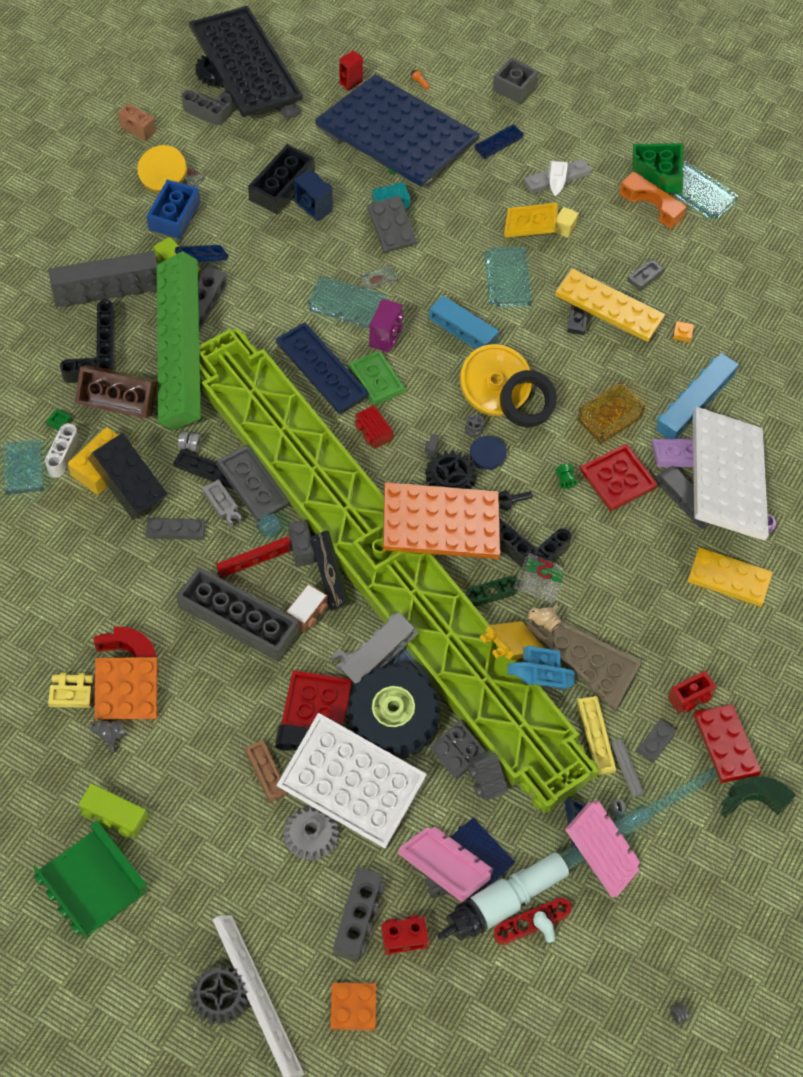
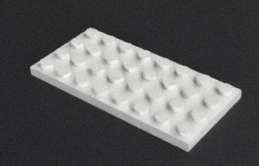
[693,407,769,541]

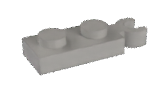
[202,480,242,527]

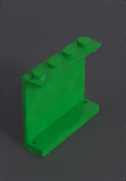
[33,821,149,939]

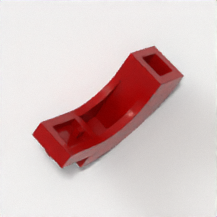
[94,626,159,674]

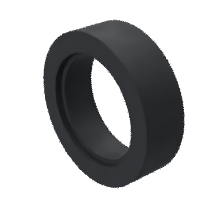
[500,370,557,427]

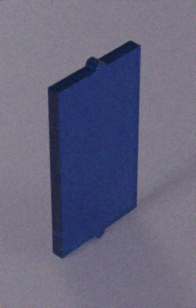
[450,818,515,885]

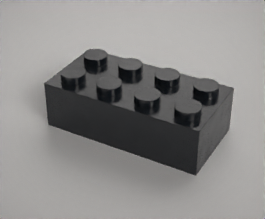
[248,144,315,214]
[88,433,168,520]

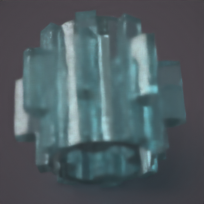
[257,513,282,538]

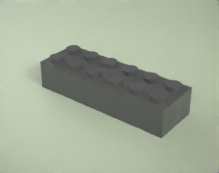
[48,251,157,307]
[176,567,299,662]

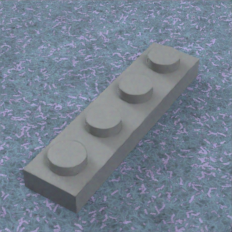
[524,158,591,194]

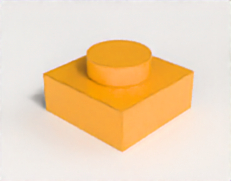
[673,321,694,342]

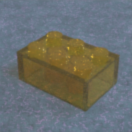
[577,381,645,445]

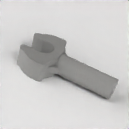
[332,649,358,671]

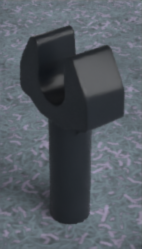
[498,490,533,510]

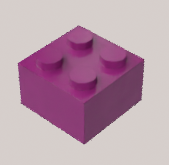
[369,298,404,353]

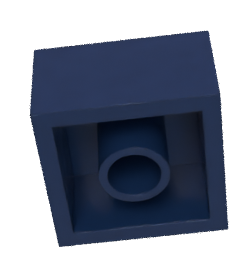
[294,169,333,222]

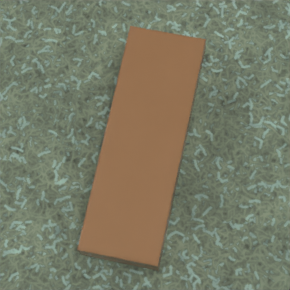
[245,740,289,803]

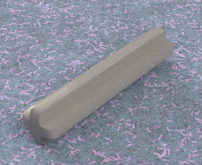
[612,739,643,797]

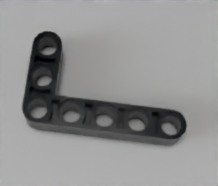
[60,300,115,383]
[499,517,571,576]

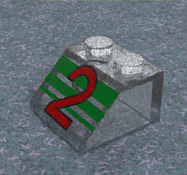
[513,553,564,604]

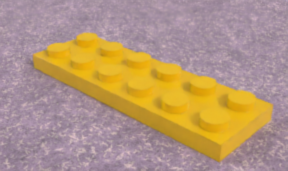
[555,268,665,342]

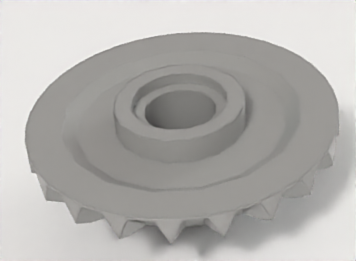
[283,806,338,860]

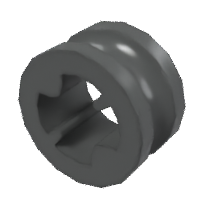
[670,1002,689,1025]

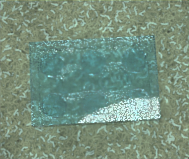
[3,440,44,495]

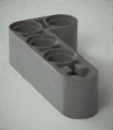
[656,466,710,529]

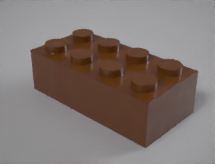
[75,365,158,419]

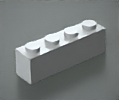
[341,612,419,684]

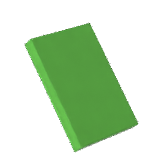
[348,350,406,405]

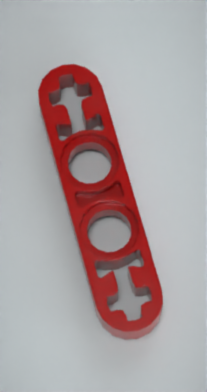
[493,898,572,945]

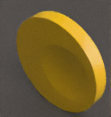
[137,145,187,193]

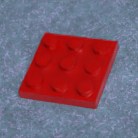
[579,443,658,512]
[281,670,352,727]

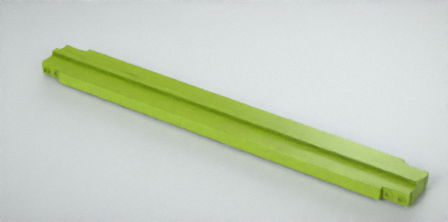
[199,328,599,814]

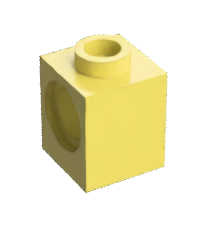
[555,207,579,238]

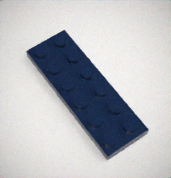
[276,322,369,414]

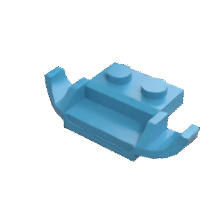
[508,646,575,690]

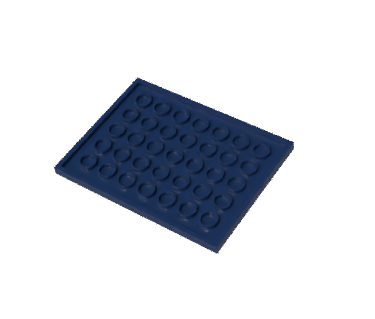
[315,74,479,187]

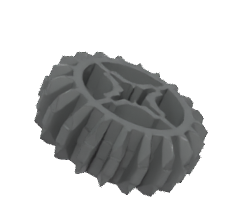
[189,964,248,1026]

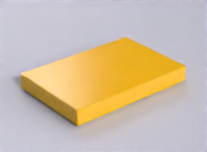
[504,203,558,238]

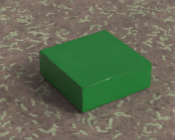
[46,409,72,432]

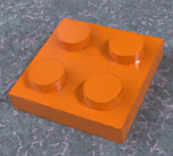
[331,983,376,1030]

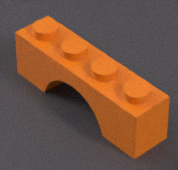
[619,171,687,229]

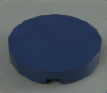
[470,436,507,470]

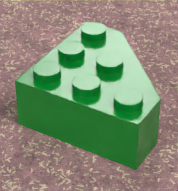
[633,143,684,193]

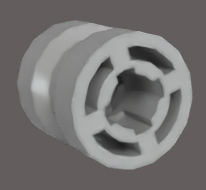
[178,430,201,452]

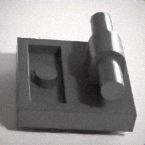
[430,720,487,779]

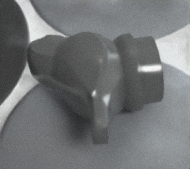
[90,719,125,754]

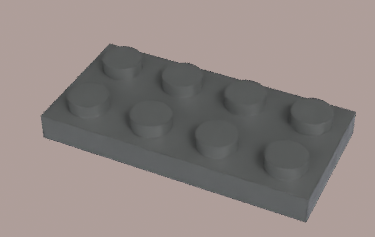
[216,444,290,523]

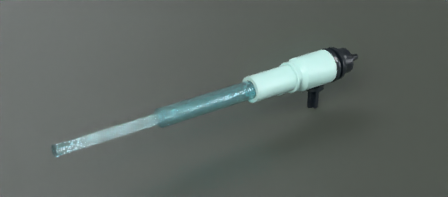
[437,767,718,941]

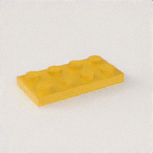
[687,547,773,607]

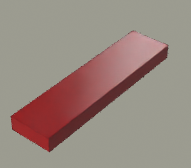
[216,536,291,578]

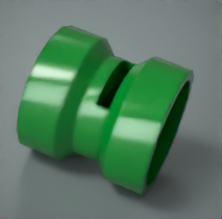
[555,463,578,489]

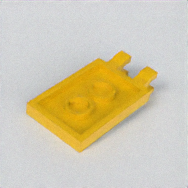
[480,621,544,660]

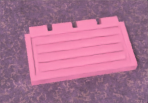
[565,801,640,898]
[398,826,493,902]

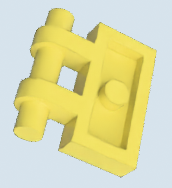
[48,673,94,708]

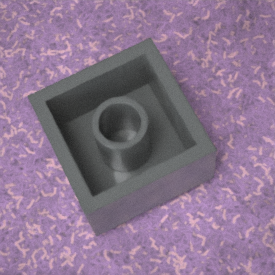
[492,57,539,104]

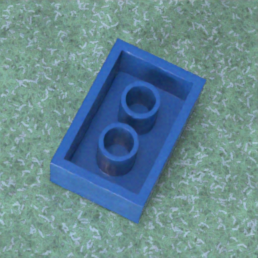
[147,179,200,239]

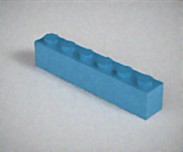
[656,353,739,439]

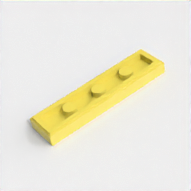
[577,696,616,775]

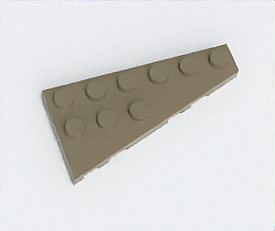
[526,619,642,712]

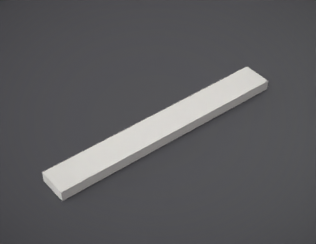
[213,915,304,1077]

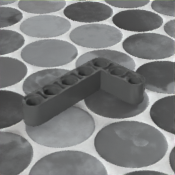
[182,89,237,125]

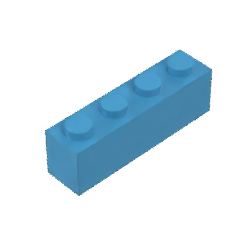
[429,295,499,349]

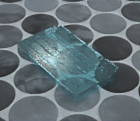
[675,161,739,219]
[484,247,532,307]
[308,276,386,328]

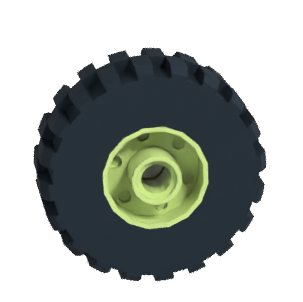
[347,665,440,759]

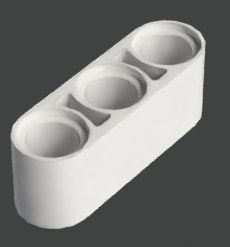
[45,423,79,478]

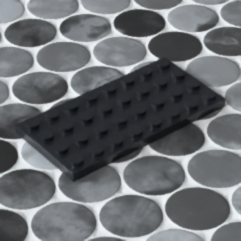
[189,5,303,117]

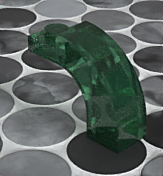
[720,776,796,819]

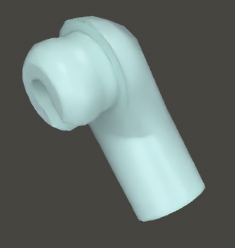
[533,911,556,943]

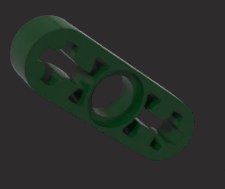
[465,576,519,607]

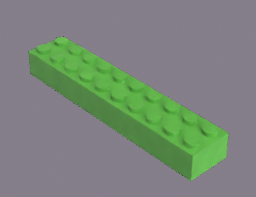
[157,251,201,430]

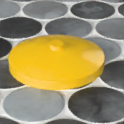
[460,344,532,416]

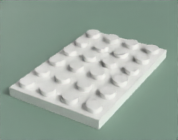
[276,713,427,849]

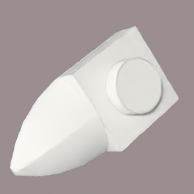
[548,160,568,196]

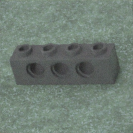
[198,266,227,331]
[333,867,385,962]

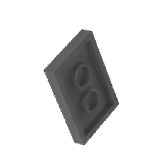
[367,195,417,254]

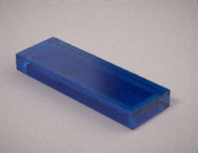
[475,124,524,159]
[174,245,228,262]

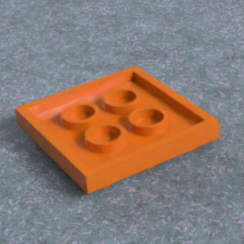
[95,657,157,720]

